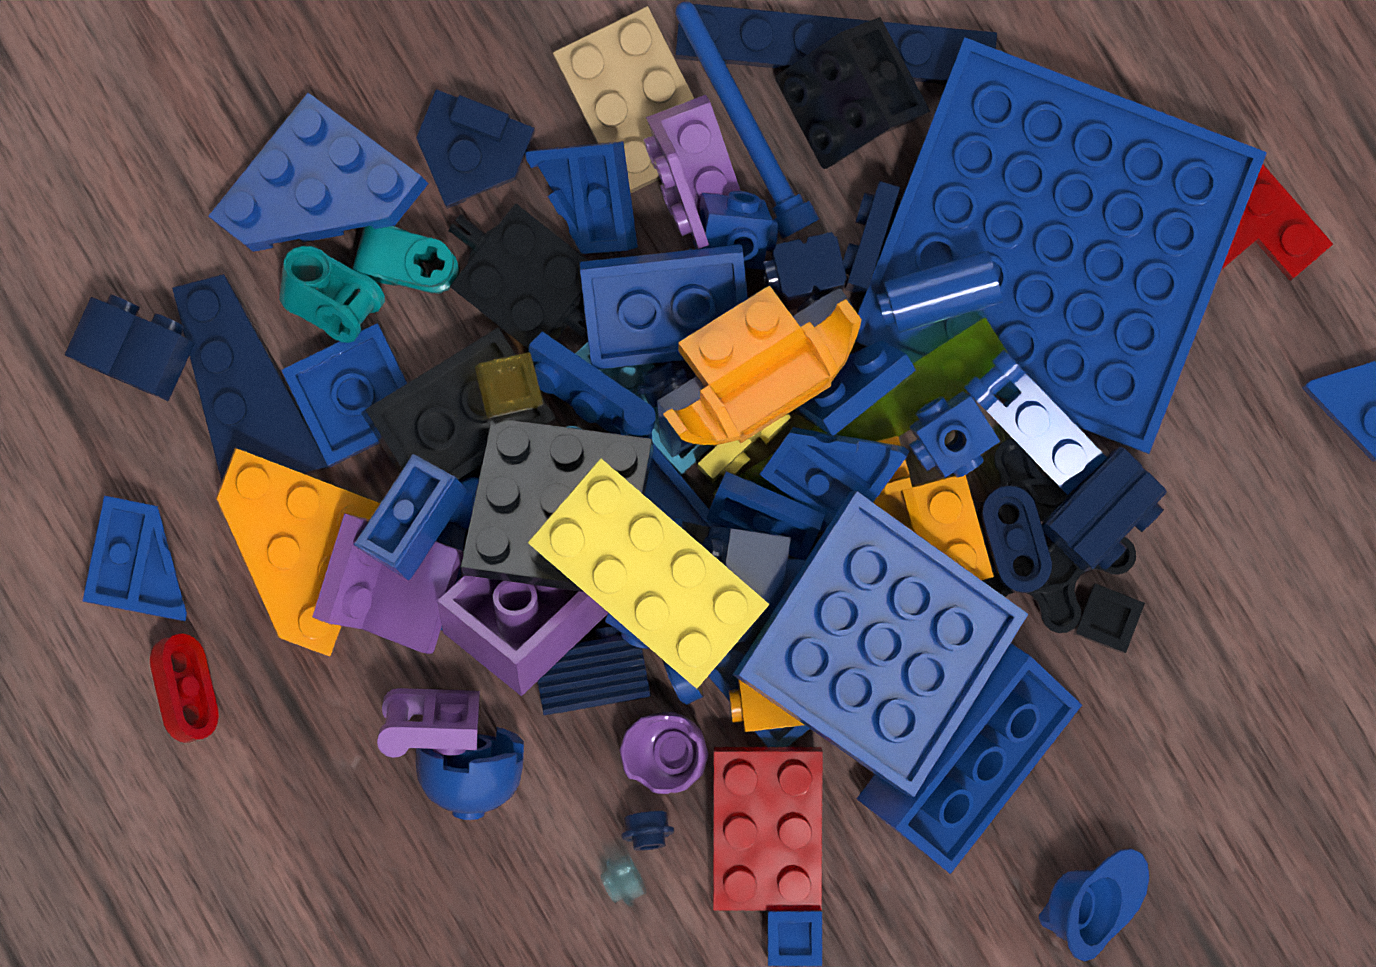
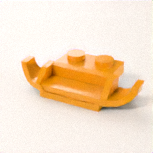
[663,286,862,445]
[873,436,994,580]

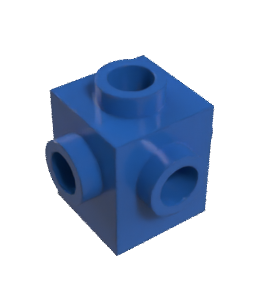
[693,191,778,271]
[909,391,1000,478]

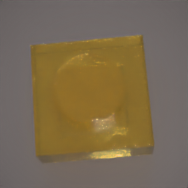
[475,352,543,419]

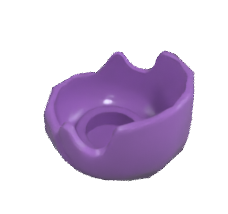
[619,712,708,794]

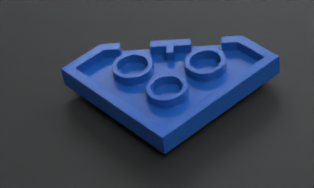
[208,93,429,252]

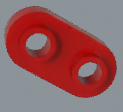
[150,633,219,743]

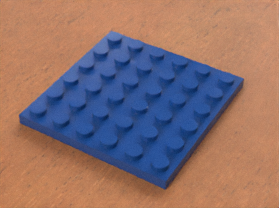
[855,37,1267,454]

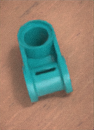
[352,226,459,294]
[279,246,385,343]

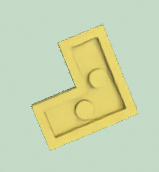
[698,414,791,483]

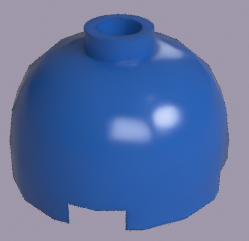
[416,727,524,820]

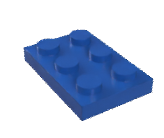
[579,244,748,369]

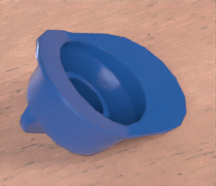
[1039,848,1150,962]

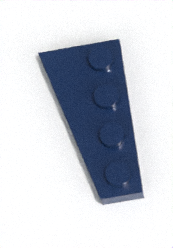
[172,274,330,482]

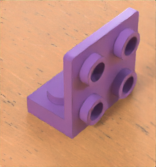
[643,95,740,249]
[312,514,463,654]

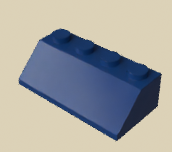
[856,643,1082,874]

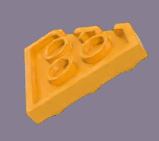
[215,448,380,657]

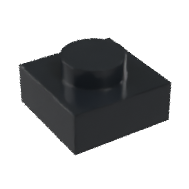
[1073,583,1145,654]

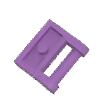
[377,688,480,758]

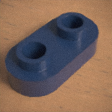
[981,486,1052,593]

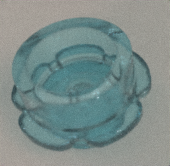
[600,855,647,907]

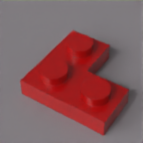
[1221,164,1333,281]

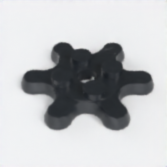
[973,439,1136,633]

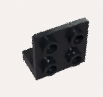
[775,17,930,169]

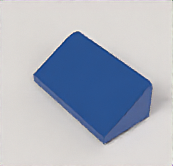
[354,454,467,580]

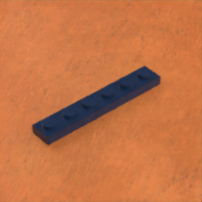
[676,4,997,84]

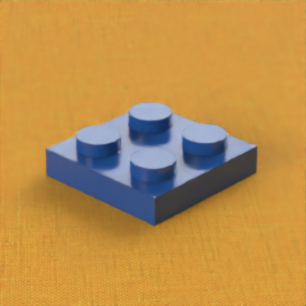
[281,323,407,467]

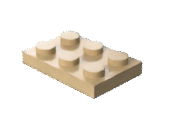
[553,6,694,193]

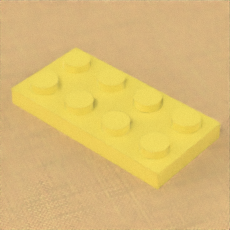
[527,458,769,689]

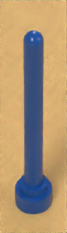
[675,1,820,239]

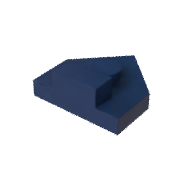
[416,89,535,209]

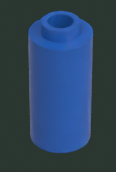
[877,251,1003,333]

